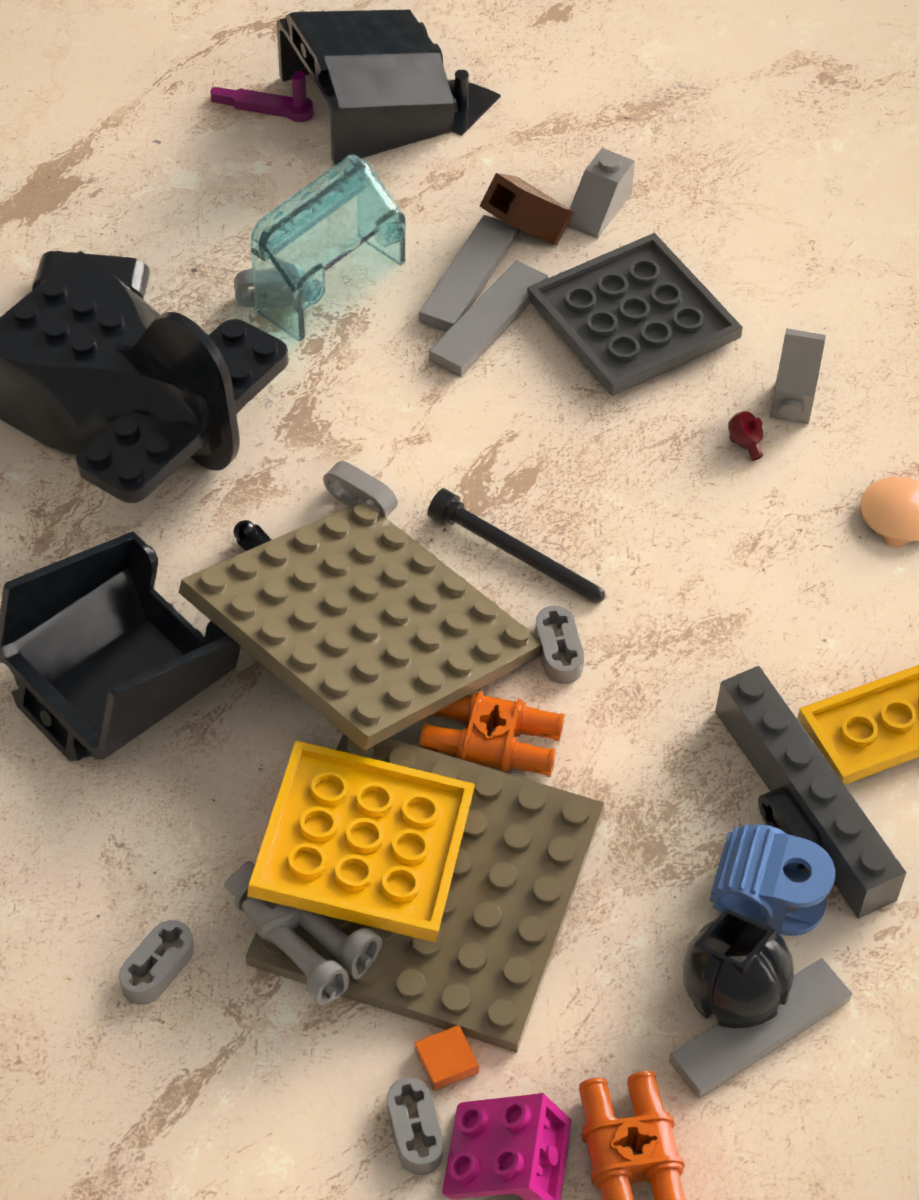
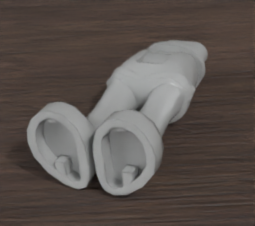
[224,861,382,1005]

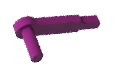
[210,71,313,122]

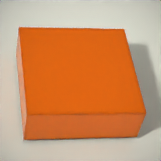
[414,1025,479,1091]

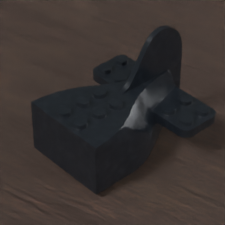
[0,251,289,503]

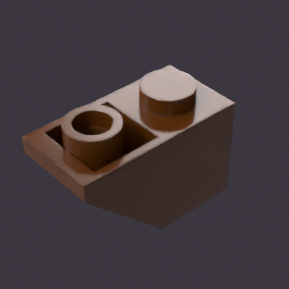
[479,173,574,245]

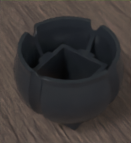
[682,908,794,1028]

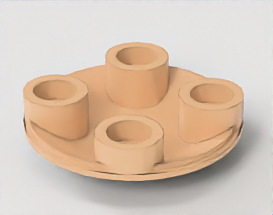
[859,477,919,547]

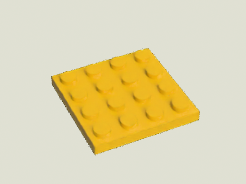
[247,740,475,943]

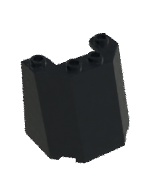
[277,9,458,166]
[0,531,241,761]

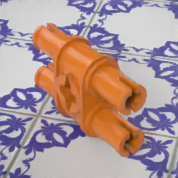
[419,691,565,777]
[579,1071,685,1200]

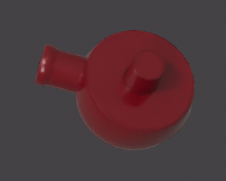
[728,411,763,461]

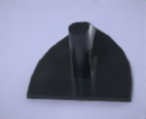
[448,70,501,136]

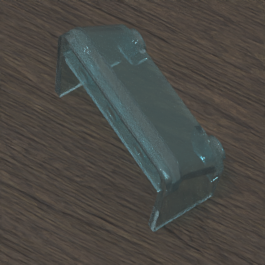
[251,154,406,342]

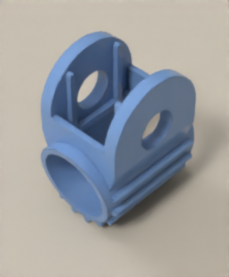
[709,824,835,936]

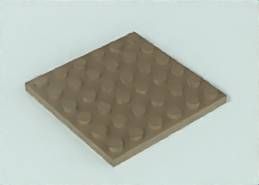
[178,501,541,751]
[245,733,604,1052]

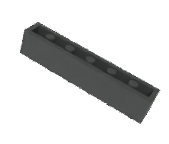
[715,666,907,919]

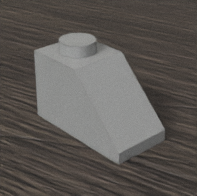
[568,148,635,238]
[769,328,826,424]

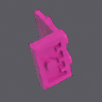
[442,1093,572,1200]

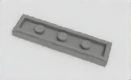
[419,215,518,331]
[429,260,548,376]
[669,958,852,1099]

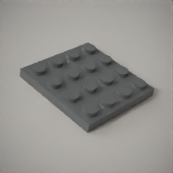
[527,233,743,396]

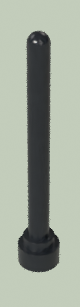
[427,488,605,603]

